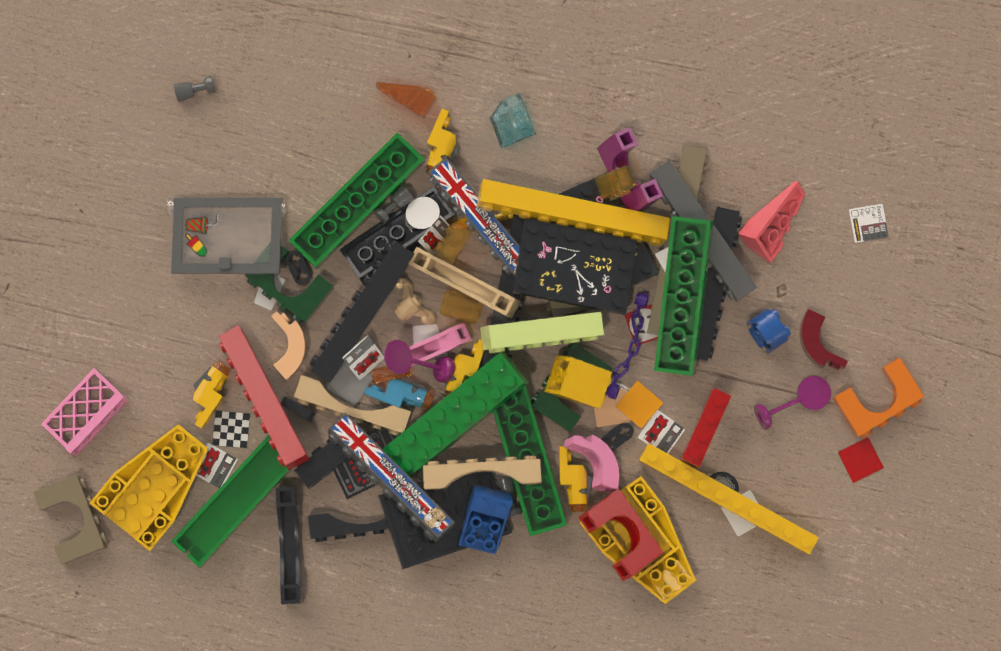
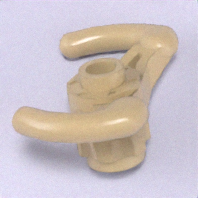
[394,278,436,325]

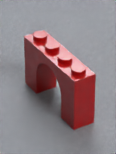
[679,388,731,469]
[578,489,663,581]

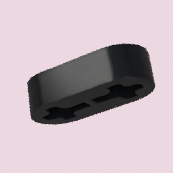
[286,251,311,286]
[280,396,316,422]
[601,423,634,451]

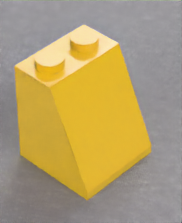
[544,355,612,409]

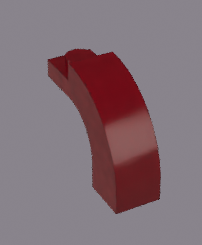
[799,309,848,371]

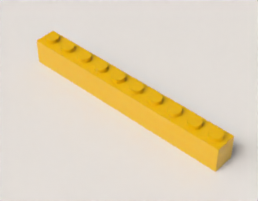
[477,179,670,246]
[638,443,819,555]

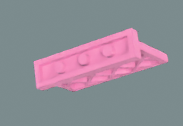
[41,368,129,456]

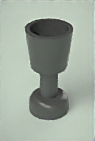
[174,76,215,103]
[374,186,414,224]
[495,477,523,517]

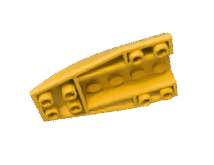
[90,424,209,551]
[579,476,696,604]

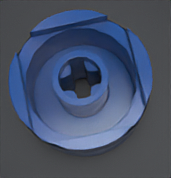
[747,309,791,354]

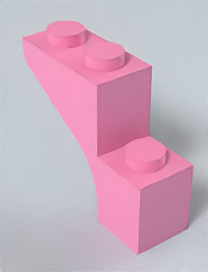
[409,323,472,368]

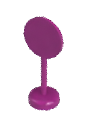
[384,340,455,383]
[754,376,831,430]

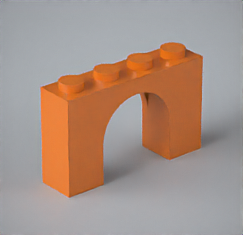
[832,357,924,438]

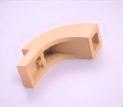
[271,311,306,381]

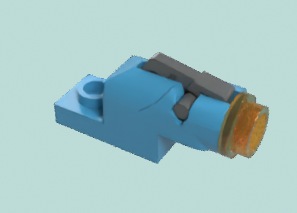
[364,376,434,409]

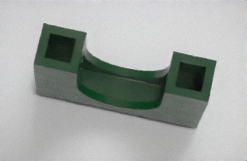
[245,242,335,324]
[531,343,613,433]

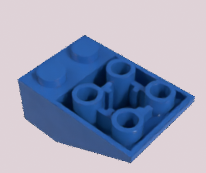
[458,484,512,554]

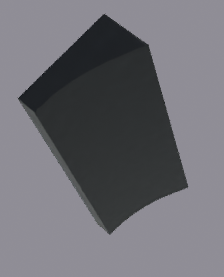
[340,186,458,283]

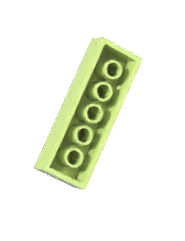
[480,312,604,353]

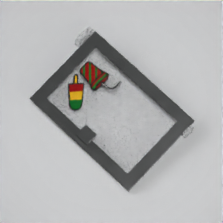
[167,198,287,274]

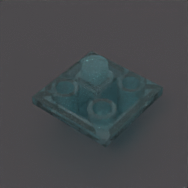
[489,93,536,149]

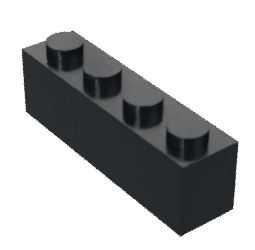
[294,439,351,489]

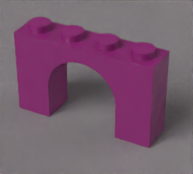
[597,127,663,212]

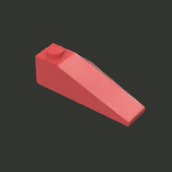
[739,181,805,263]

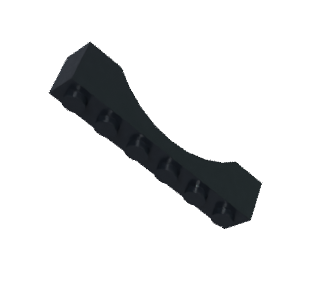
[275,487,302,605]
[308,513,388,542]

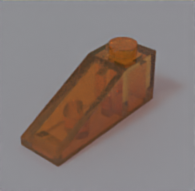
[376,82,436,118]

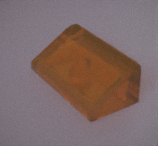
[371,366,411,384]

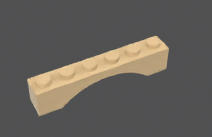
[408,247,521,318]
[294,375,412,436]
[423,456,542,490]

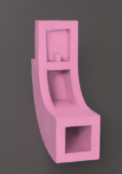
[564,435,619,494]

